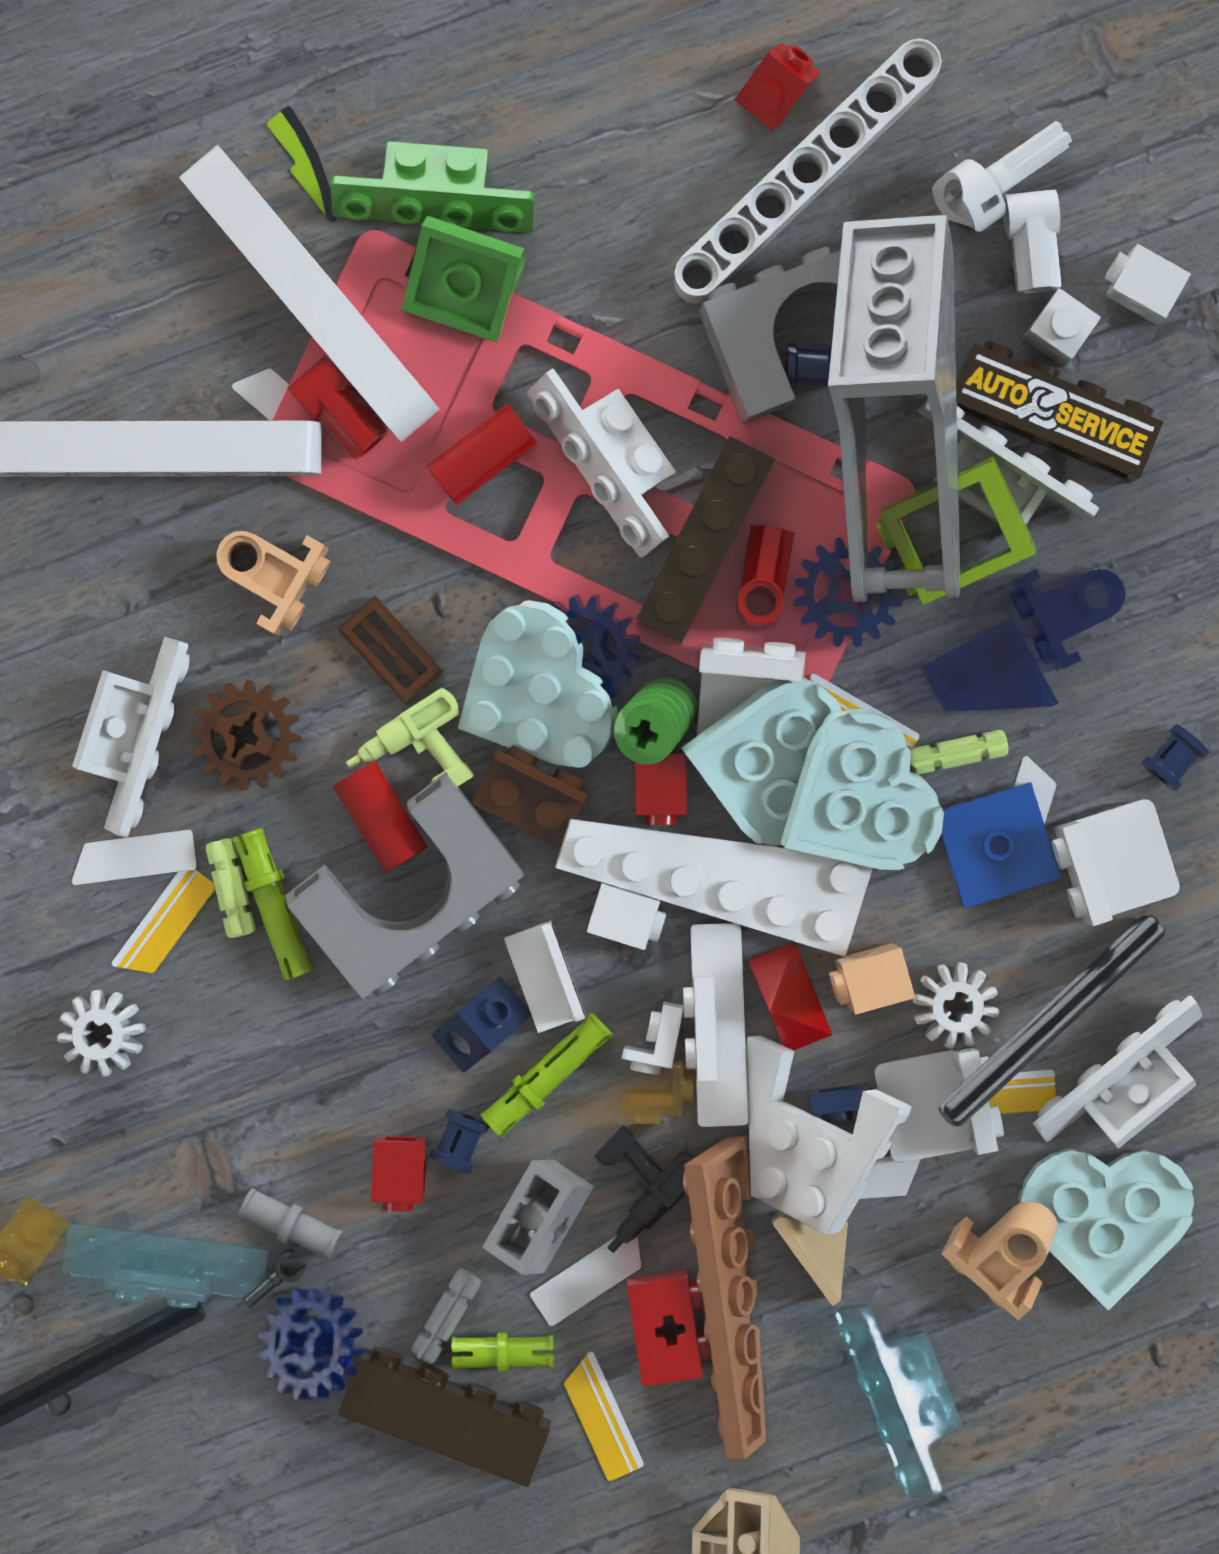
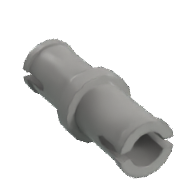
[238,1188,343,1260]

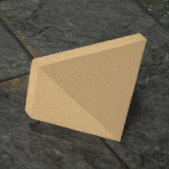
[770,1211,848,1306]

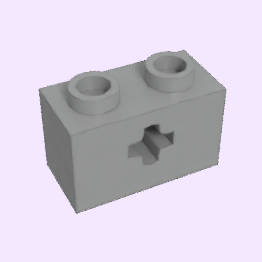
[482,1160,594,1275]

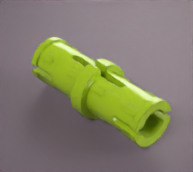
[452,1332,554,1372]

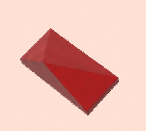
[748,941,832,1051]

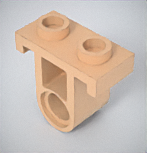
[216,531,331,636]
[941,1201,1058,1321]

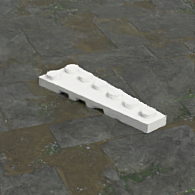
[555,819,873,957]

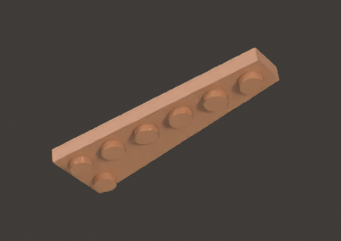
[683,1135,766,1460]

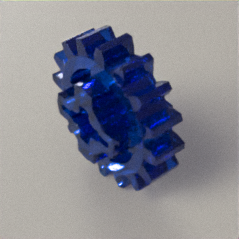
[792,538,903,648]
[552,594,641,698]
[258,1288,364,1400]

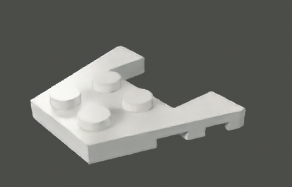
[746,1035,912,1235]

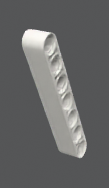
[674,38,942,304]
[179,144,440,442]
[0,421,322,477]

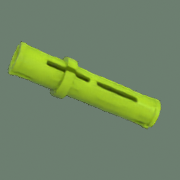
[232,827,314,981]
[480,1012,614,1138]

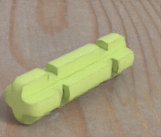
[910,730,1009,775]
[206,838,256,938]

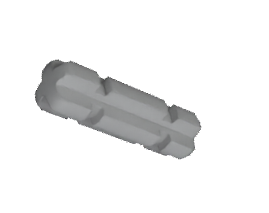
[411,1268,481,1364]

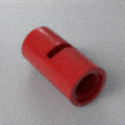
[426,404,537,506]
[333,761,428,873]

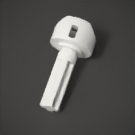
[932,121,1072,232]

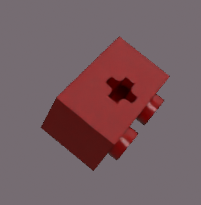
[627,1269,711,1387]

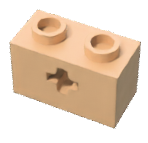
[829,943,915,1015]

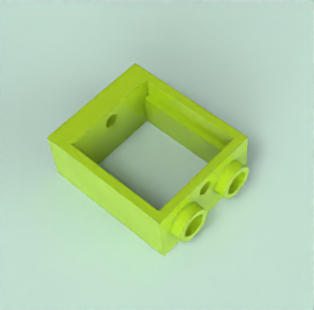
[876,455,1036,605]

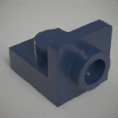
[807,1083,871,1122]

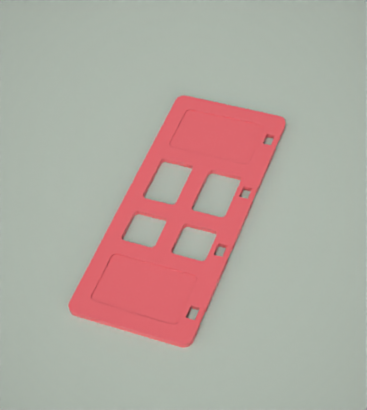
[272,230,915,682]

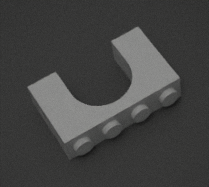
[698,247,841,424]
[285,772,525,1000]

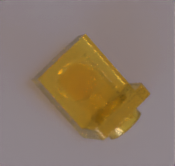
[621,1061,693,1124]
[0,1196,70,1285]

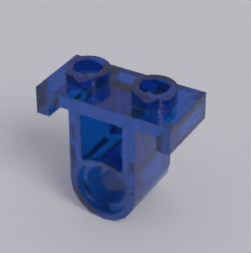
[1010,569,1126,671]

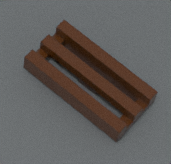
[338,595,443,704]

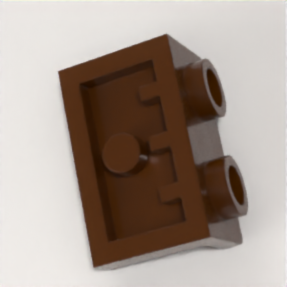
[471,745,589,848]

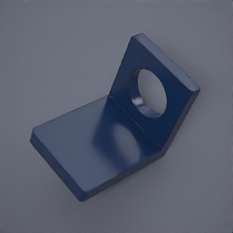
[432,977,531,1073]

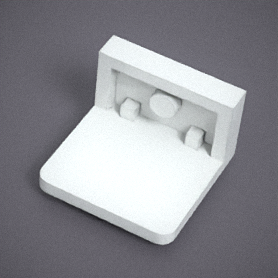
[697,638,806,736]
[1052,799,1180,926]
[874,1046,1004,1163]

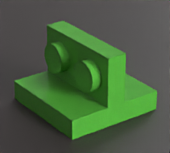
[401,216,527,343]

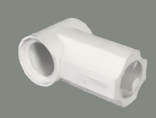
[1003,189,1061,294]

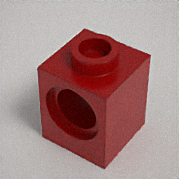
[635,754,687,825]
[371,1135,427,1212]

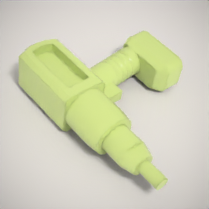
[346,687,474,786]

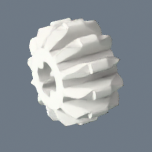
[912,962,999,1049]
[57,989,146,1077]

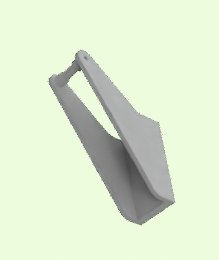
[828,215,960,602]

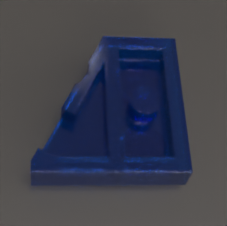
[921,618,1059,712]

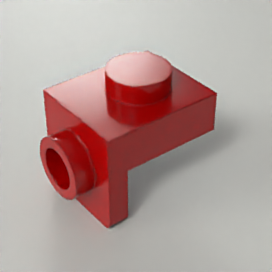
[734,43,820,131]

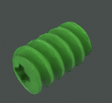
[614,676,698,765]

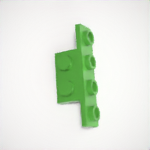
[331,141,535,233]

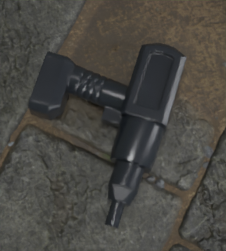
[594,1124,696,1253]

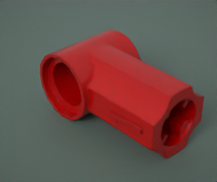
[287,355,388,461]
[737,525,795,630]

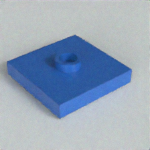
[940,782,1061,909]

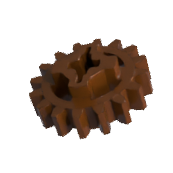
[190,680,303,790]

